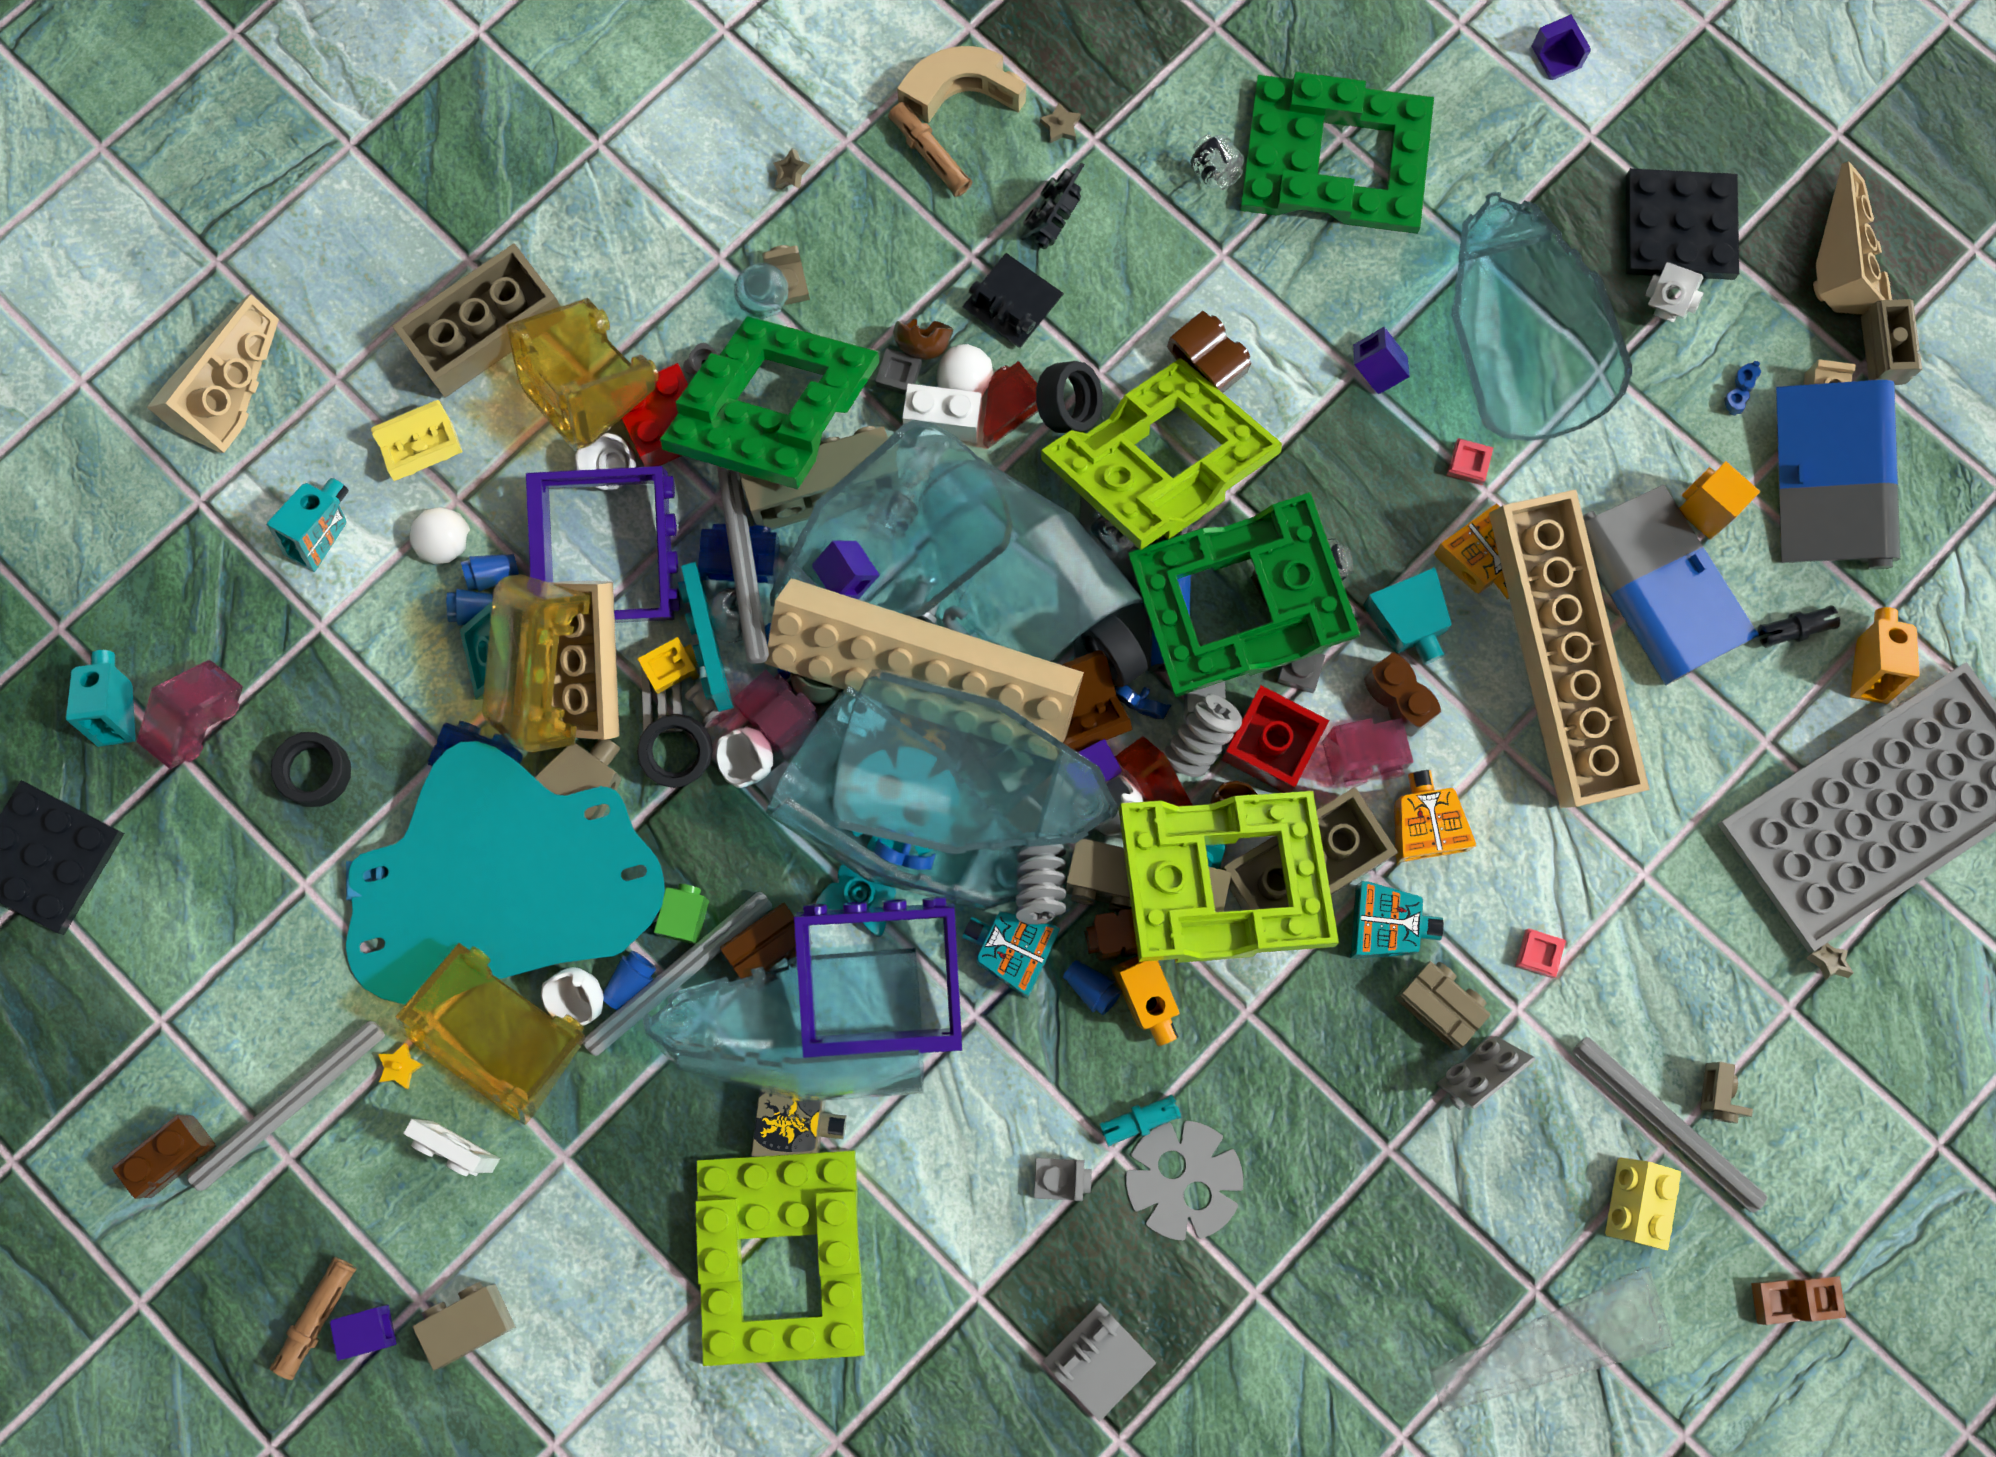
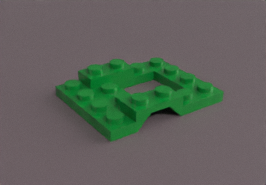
[1240,72,1434,234]
[660,316,880,490]
[1129,492,1360,697]

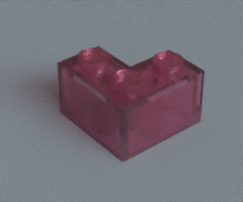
[137,659,243,770]
[732,669,820,761]
[1322,718,1414,788]

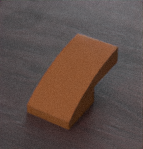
[1751,1276,1846,1325]

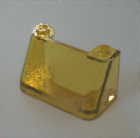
[506,298,659,451]
[482,575,591,752]
[395,943,585,1125]

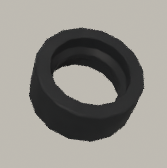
[1036,361,1103,433]
[1080,612,1147,687]
[637,713,713,788]
[271,732,351,807]

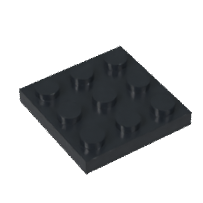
[1626,168,1740,280]
[0,780,125,935]

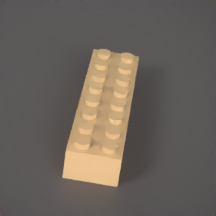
[1489,489,1650,808]
[765,578,1084,759]

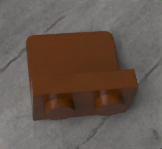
[1059,650,1133,758]

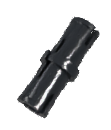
[1757,605,1840,648]

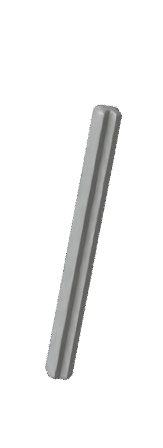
[717,466,769,664]
[582,892,772,1056]
[187,1021,385,1191]
[1573,1037,1767,1213]

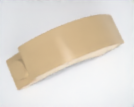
[897,46,1026,123]

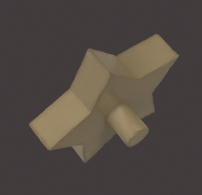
[1040,103,1081,143]
[773,148,811,189]
[1806,943,1854,980]

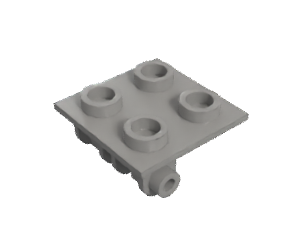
[1436,1036,1536,1110]
[1043,1303,1156,1422]

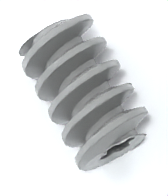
[1162,694,1242,777]
[1016,836,1066,924]

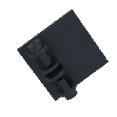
[1020,163,1085,249]
[962,253,1064,348]

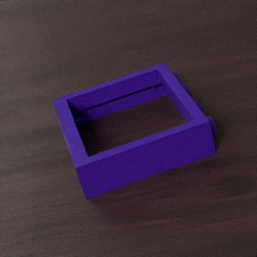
[526,466,680,627]
[794,897,962,1060]

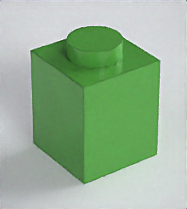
[654,883,709,945]

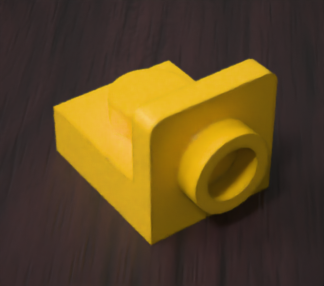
[637,637,700,694]

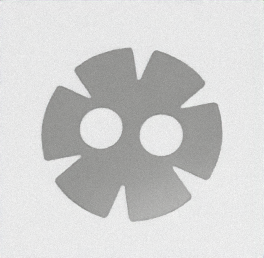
[1126,1121,1243,1240]

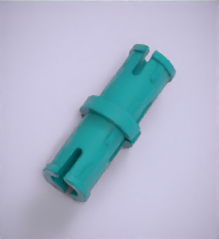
[1099,1094,1182,1147]

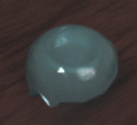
[734,263,788,320]

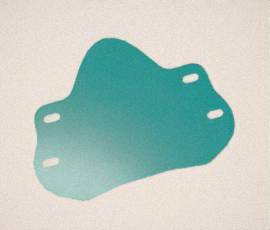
[346,741,665,1008]

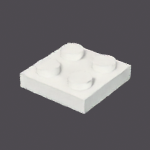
[403,1119,500,1176]

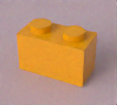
[1679,461,1761,540]

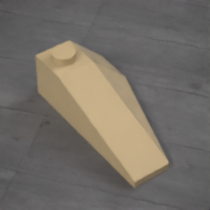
[1813,161,1892,314]
[147,294,279,453]

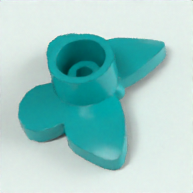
[816,862,896,937]

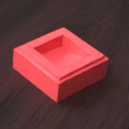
[1447,438,1494,485]
[1515,928,1566,978]

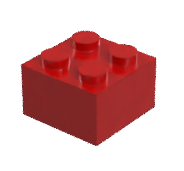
[610,363,688,467]
[1222,685,1330,793]

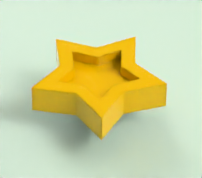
[378,1043,424,1089]

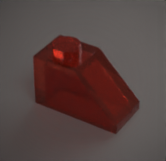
[983,361,1038,449]
[1115,736,1193,807]

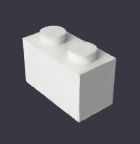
[902,384,982,443]

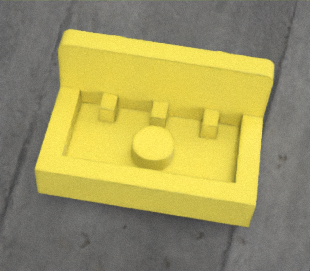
[371,400,463,481]
[1605,1157,1681,1251]

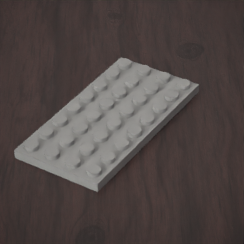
[1717,662,1996,953]

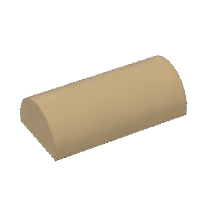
[540,581,619,740]

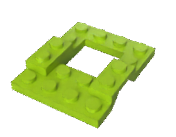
[1041,358,1282,550]
[1118,791,1339,963]
[696,1151,865,1366]

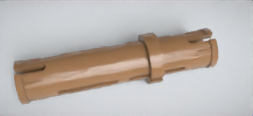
[888,101,973,197]
[269,1257,357,1380]

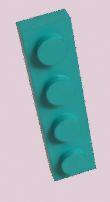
[678,562,734,712]

